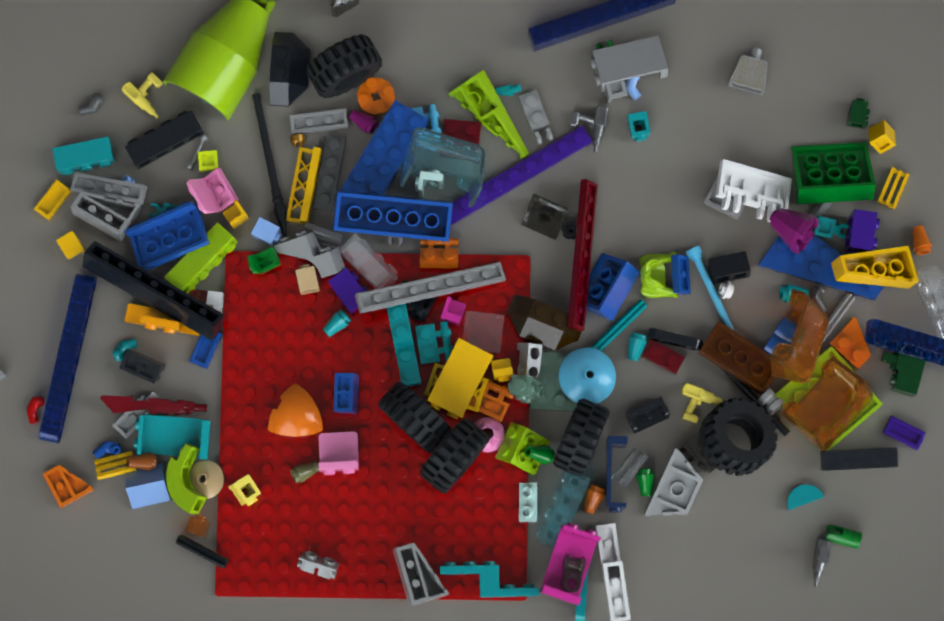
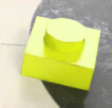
[198,150,219,172]

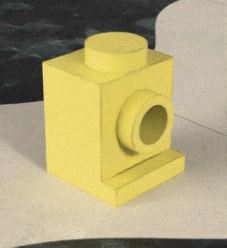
[228,474,261,506]

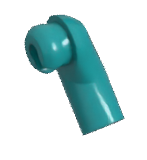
[112,338,138,361]

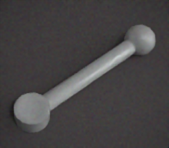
[187,134,208,171]

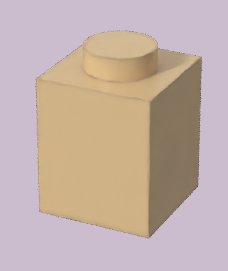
[295,264,320,295]

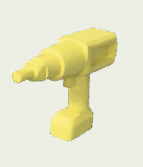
[121,72,163,119]
[681,382,723,424]

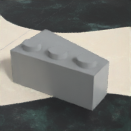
[71,191,142,242]
[393,543,449,607]

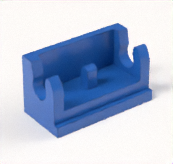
[334,373,359,414]

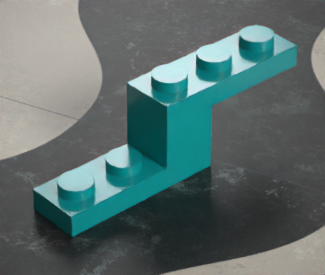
[387,304,421,387]
[440,561,539,598]

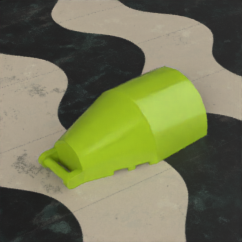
[163,0,276,120]

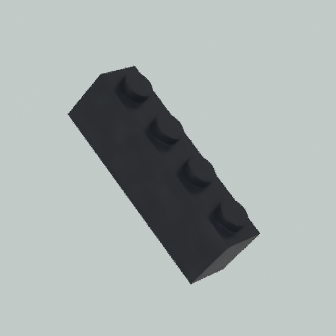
[125,110,204,170]

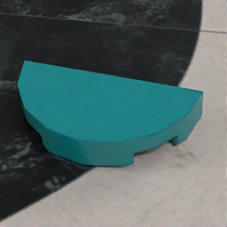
[786,484,824,510]

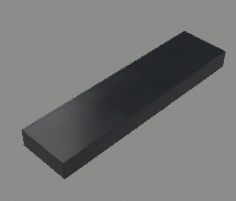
[820,447,898,471]

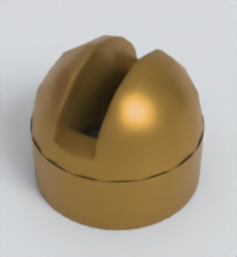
[290,134,305,148]

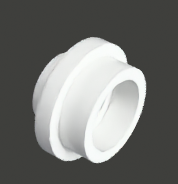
[718,280,734,299]

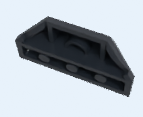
[269,32,311,107]

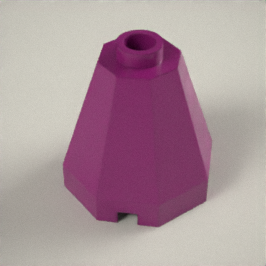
[769,208,819,254]

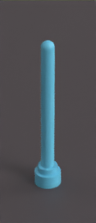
[686,246,734,330]

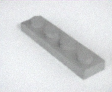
[70,172,148,205]

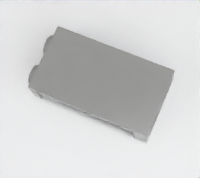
[590,36,668,92]

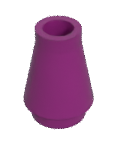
[349,110,378,134]

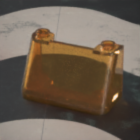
[770,289,828,383]
[781,356,873,451]

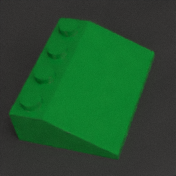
[791,142,876,204]

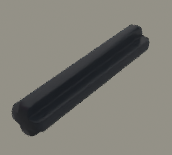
[176,535,229,568]

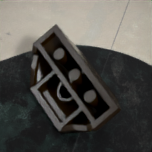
[507,294,582,351]

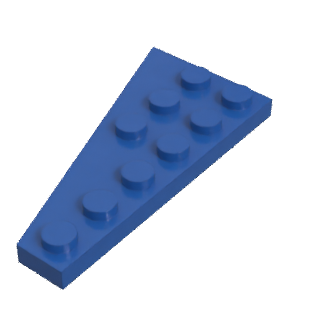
[758,235,884,300]

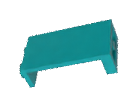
[134,414,211,459]

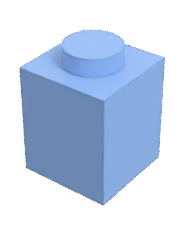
[251,217,282,247]

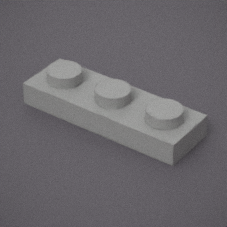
[290,108,349,135]

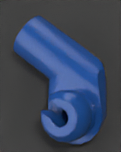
[92,441,122,459]

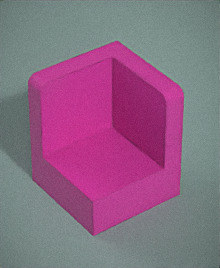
[441,296,466,326]

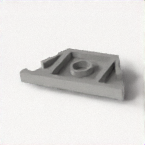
[644,447,703,516]

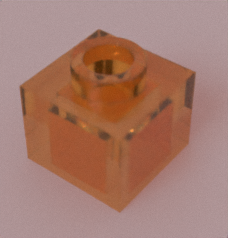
[185,514,211,538]

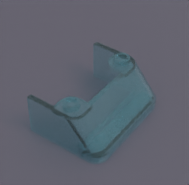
[400,127,485,207]

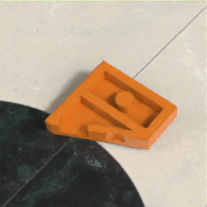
[829,317,871,370]
[43,464,94,508]

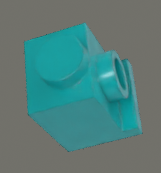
[627,111,651,142]

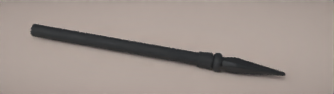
[252,93,287,237]

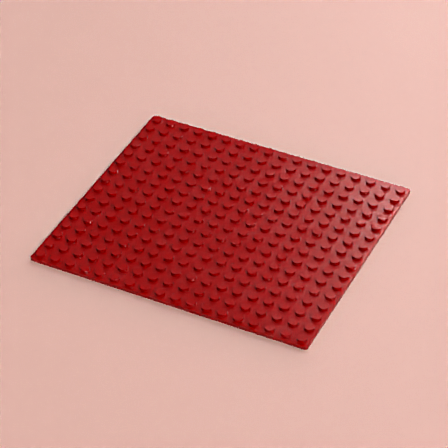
[215,251,530,601]

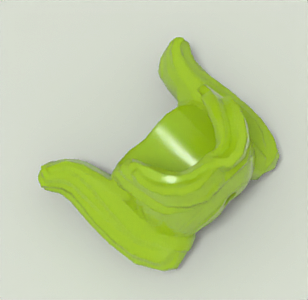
[639,251,678,298]

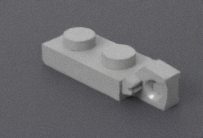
[112,391,159,439]

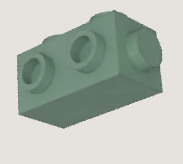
[508,374,543,404]

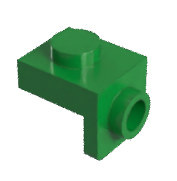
[247,247,281,274]

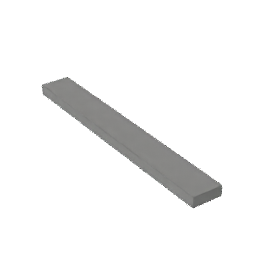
[355,262,506,314]

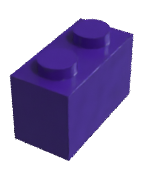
[328,268,368,315]

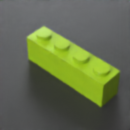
[164,222,238,294]

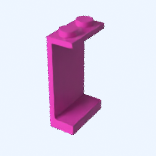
[539,522,601,605]

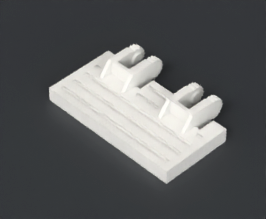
[715,159,792,222]

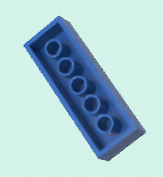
[340,100,429,195]
[332,190,453,242]

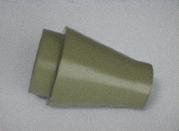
[290,460,319,484]

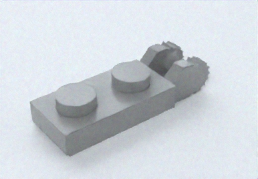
[519,90,553,144]

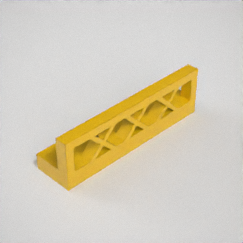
[286,147,322,225]

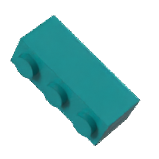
[52,137,115,175]

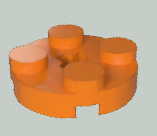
[357,77,395,116]

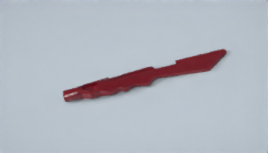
[100,395,207,416]

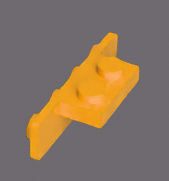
[125,303,200,336]

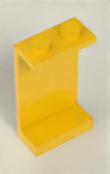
[427,338,494,420]

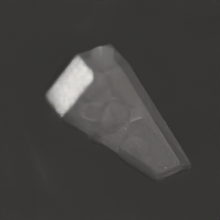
[915,265,944,346]

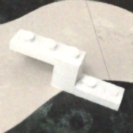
[596,523,631,621]

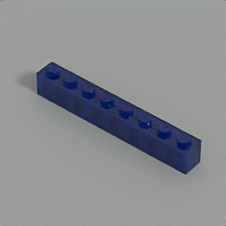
[528,0,676,52]

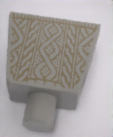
[728,48,767,95]

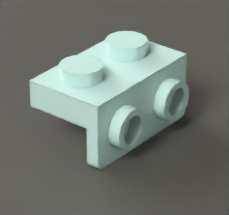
[415,170,444,198]

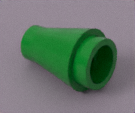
[525,445,555,465]
[635,468,654,496]

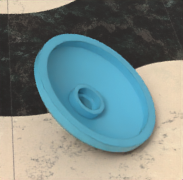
[558,347,616,404]

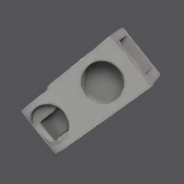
[517,343,543,379]

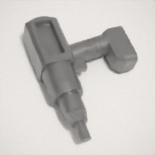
[570,105,608,152]
[813,538,831,587]

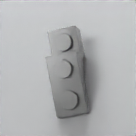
[274,230,346,278]

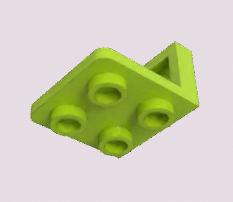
[495,422,550,475]

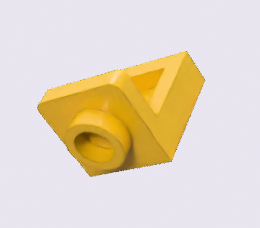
[491,358,513,382]

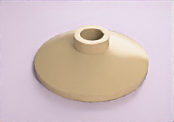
[190,460,224,499]

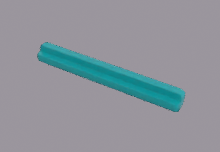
[590,299,647,351]

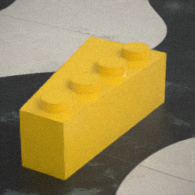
[831,245,919,289]

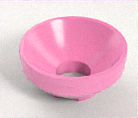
[474,417,505,453]

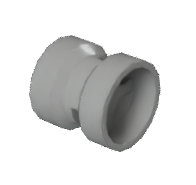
[757,388,784,416]

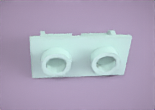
[519,483,538,523]

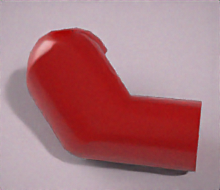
[26,396,45,424]

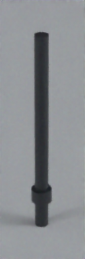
[720,368,790,437]

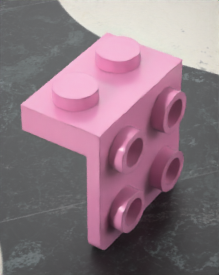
[186,168,239,214]
[319,431,359,475]

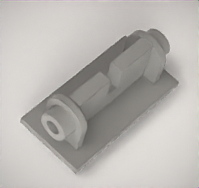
[297,551,340,580]

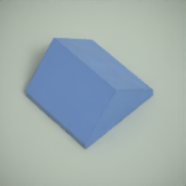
[125,463,171,509]

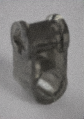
[560,554,586,593]

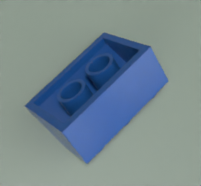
[586,253,640,321]

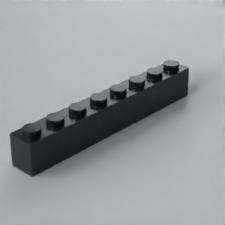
[82,241,225,341]

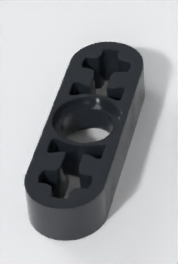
[647,328,704,351]

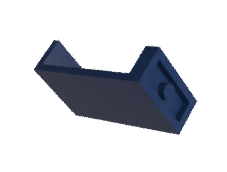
[605,436,628,513]

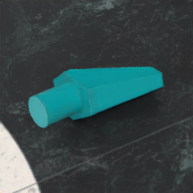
[494,84,521,96]

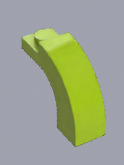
[166,443,207,515]

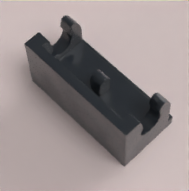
[708,251,751,285]
[119,349,166,384]
[626,397,669,434]

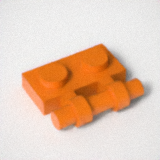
[420,237,459,268]
[469,378,514,422]

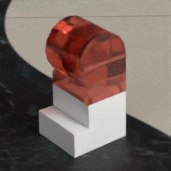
[188,290,224,313]

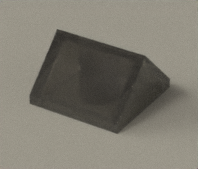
[521,194,569,240]

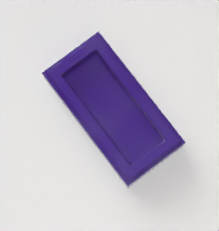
[882,415,926,451]

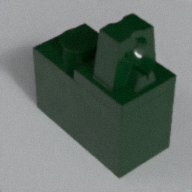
[881,350,927,397]

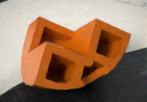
[268,383,323,437]

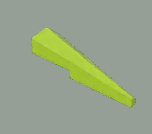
[448,69,529,159]

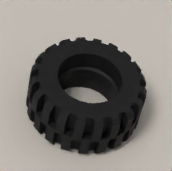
[307,34,382,98]
[378,381,451,453]
[553,398,610,477]
[699,398,778,476]
[419,418,490,493]

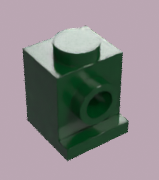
[846,98,870,129]

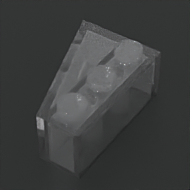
[339,233,398,289]

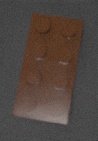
[698,321,783,395]

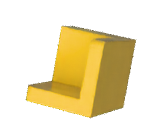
[868,120,896,154]
[222,199,249,230]
[56,230,86,259]

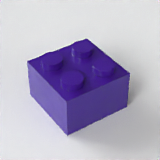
[844,209,880,254]

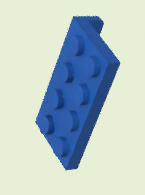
[125,202,210,271]

